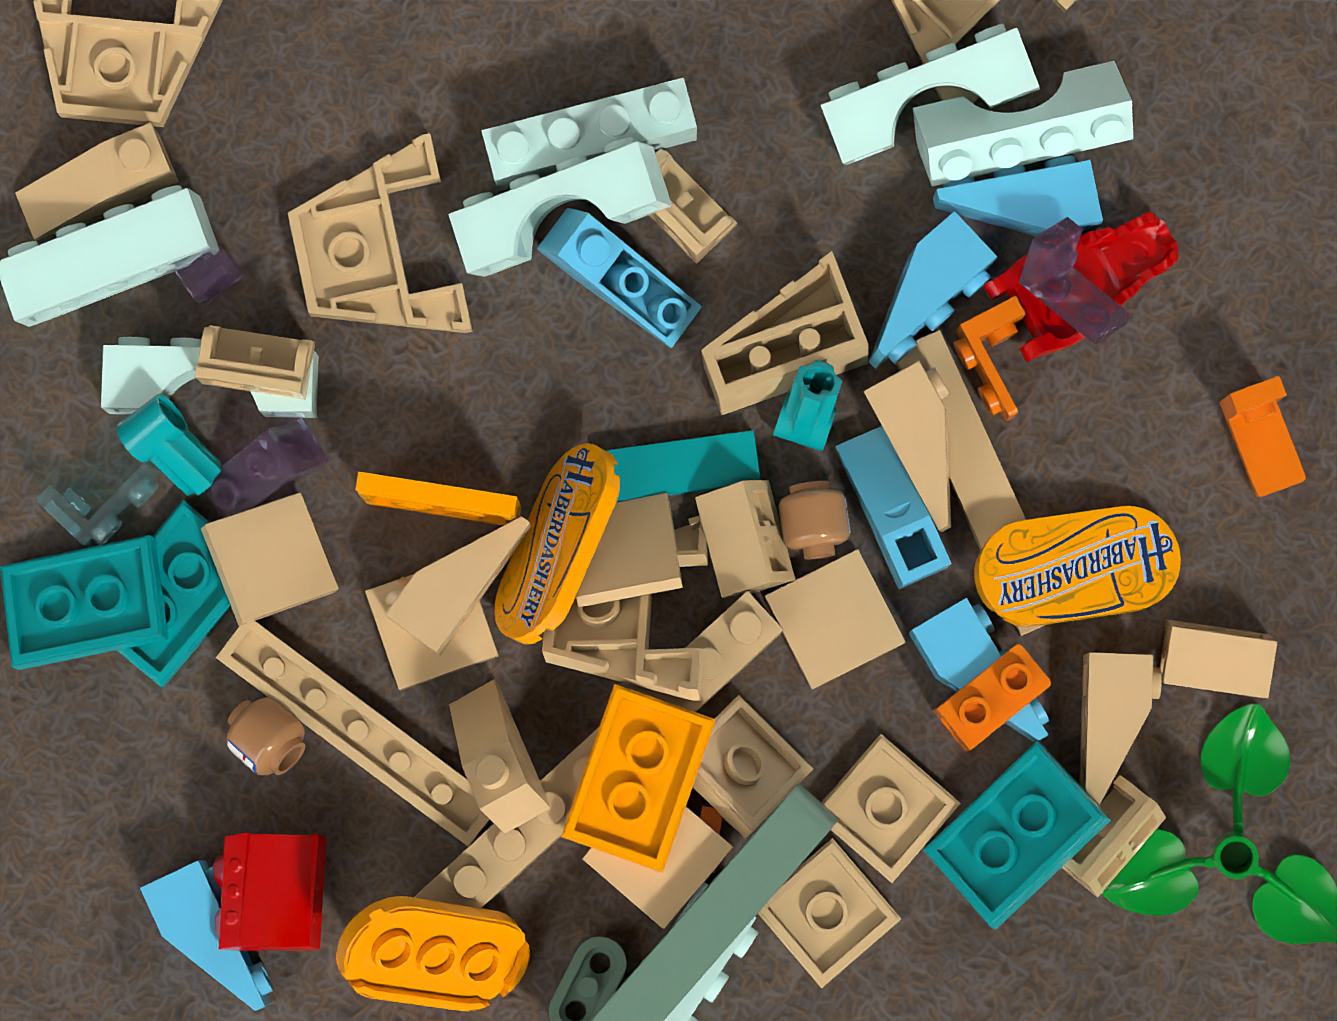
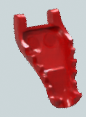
[983,212,1179,362]

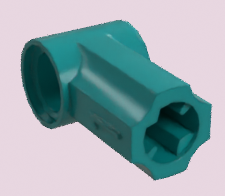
[773,360,842,452]
[116,394,222,496]

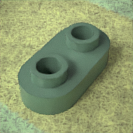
[549,936,626,1021]

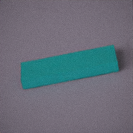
[606,430,760,503]

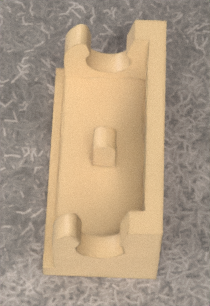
[649,148,737,264]
[194,325,315,400]
[695,480,795,598]
[1160,619,1277,699]
[1062,775,1166,898]

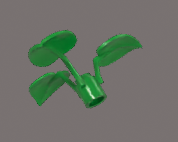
[1102,703,1337,944]

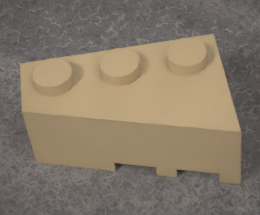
[701,251,868,415]

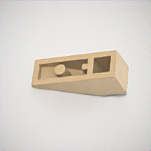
[15,122,179,241]
[864,361,951,532]
[384,516,532,655]
[1079,652,1161,806]
[449,679,551,834]

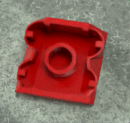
[213,832,326,951]

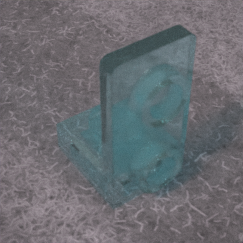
[35,461,162,547]

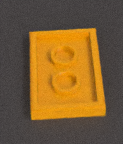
[355,471,522,526]
[561,684,716,873]

